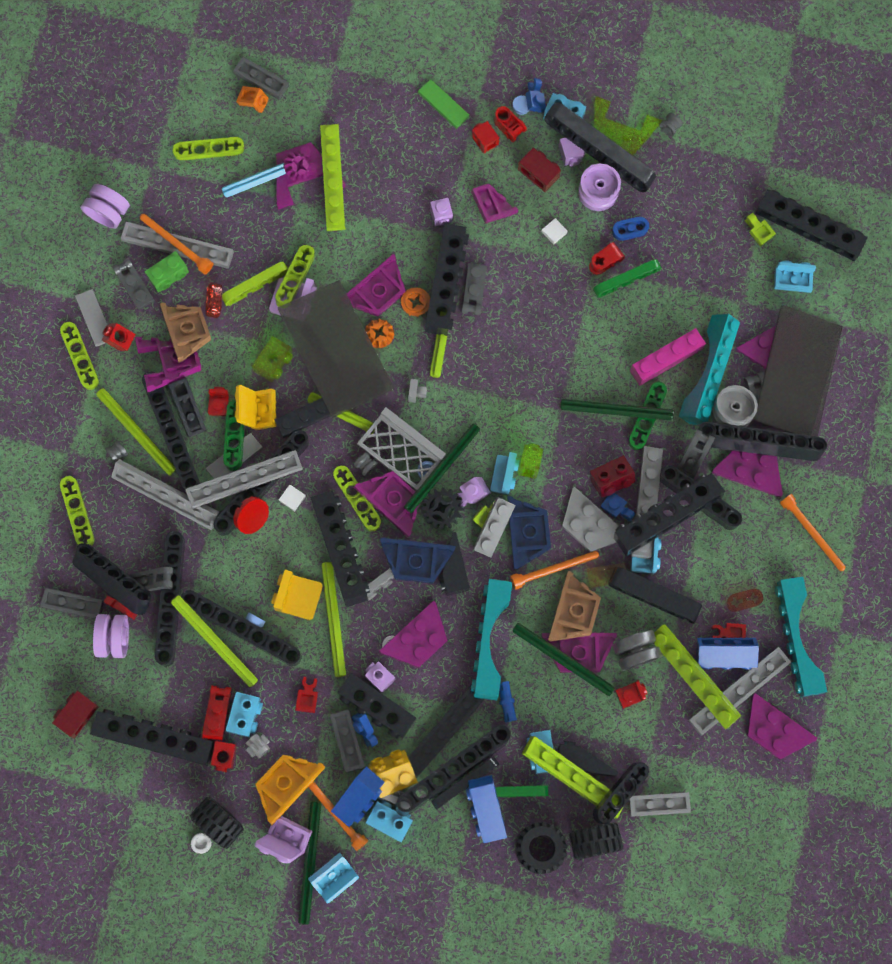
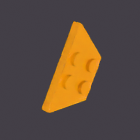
[255,755,325,825]

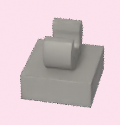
[408,379,427,403]

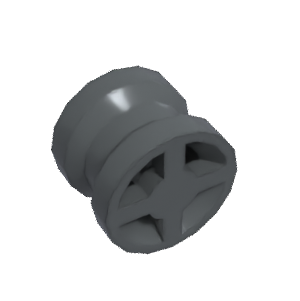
[659,113,683,136]
[105,440,129,463]
[354,452,378,476]

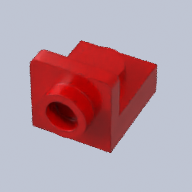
[208,387,229,416]
[615,680,647,709]

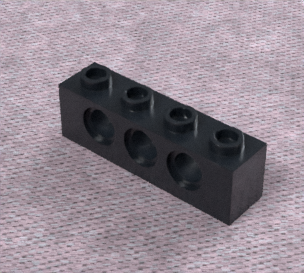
[338,673,416,739]

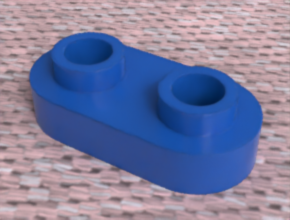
[612,217,649,241]

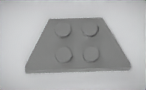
[562,487,618,552]

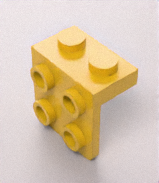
[235,385,276,430]
[271,570,323,620]
[368,749,418,798]

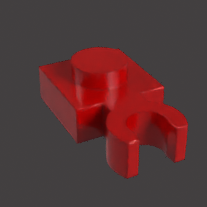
[104,595,137,620]
[711,623,746,638]
[295,677,318,713]

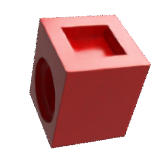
[472,121,499,154]
[102,323,136,351]
[211,741,237,772]

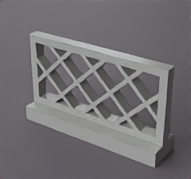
[357,407,446,491]

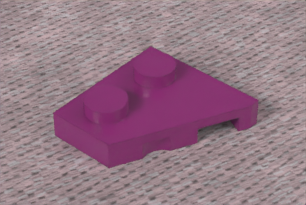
[471,184,518,224]

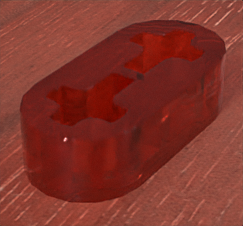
[205,282,222,318]
[726,589,763,612]

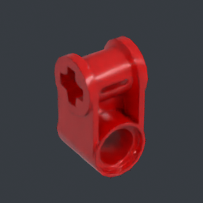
[494,106,527,143]
[589,242,625,275]

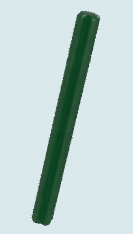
[560,399,674,421]
[404,424,480,513]
[513,623,615,696]
[298,801,322,925]

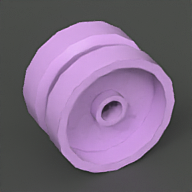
[578,163,621,211]
[80,184,130,229]
[93,614,129,658]

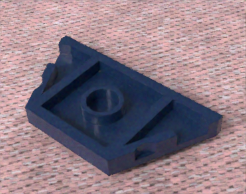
[507,496,551,570]
[380,538,455,584]

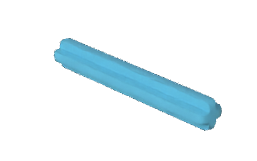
[222,163,286,197]

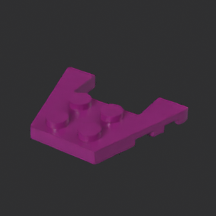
[276,142,346,210]
[135,337,201,392]

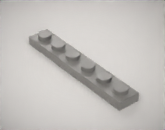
[121,222,234,269]
[631,446,663,559]
[186,450,303,509]
[111,459,220,530]
[688,647,791,736]

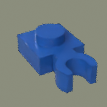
[351,713,379,748]

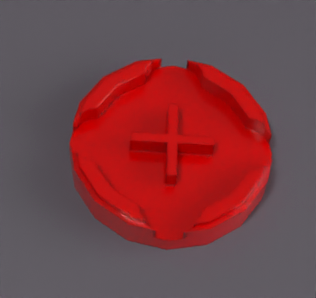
[233,497,269,534]

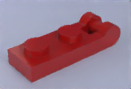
[202,685,232,740]

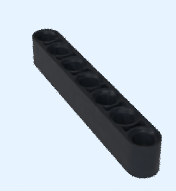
[544,102,656,192]
[142,371,201,493]
[698,422,827,461]
[213,430,309,536]
[155,531,185,667]
[181,590,302,666]
[395,725,511,816]

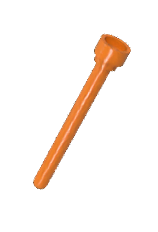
[140,214,214,275]
[780,494,845,571]
[510,551,599,590]
[308,781,369,852]

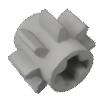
[246,733,270,758]

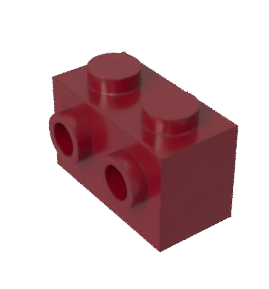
[518,147,561,192]
[590,455,635,498]
[52,691,100,739]

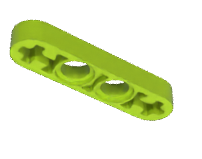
[172,137,245,160]
[275,245,314,309]
[221,262,288,306]
[60,322,99,390]
[333,466,381,531]
[60,476,94,546]

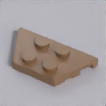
[160,303,211,363]
[548,571,601,641]

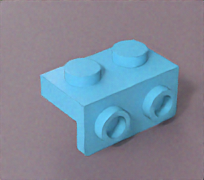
[774,260,816,293]
[490,452,520,495]
[630,533,661,574]
[308,853,359,903]

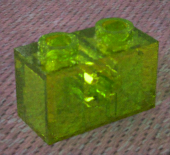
[252,336,293,382]
[517,443,544,479]

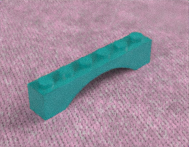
[678,314,740,425]
[775,577,827,697]
[471,579,512,701]

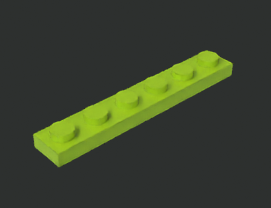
[320,124,345,231]
[654,624,742,729]
[522,736,623,818]

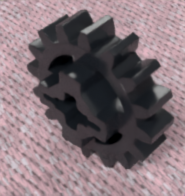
[422,487,464,530]

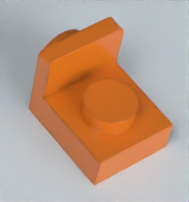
[236,86,268,113]

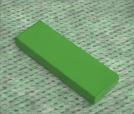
[418,80,469,129]

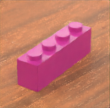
[630,328,706,386]

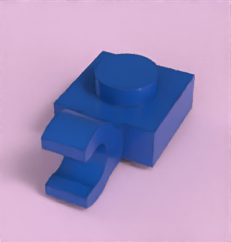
[525,78,546,113]
[601,493,635,522]

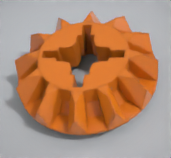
[401,287,430,317]
[364,319,394,348]

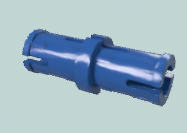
[499,681,517,723]

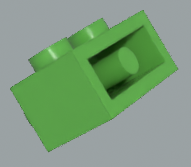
[144,251,189,293]

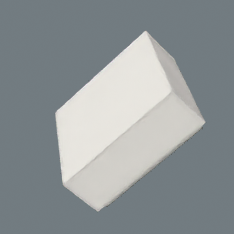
[541,218,568,244]
[279,485,306,511]

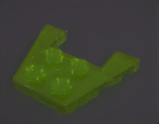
[594,96,662,156]

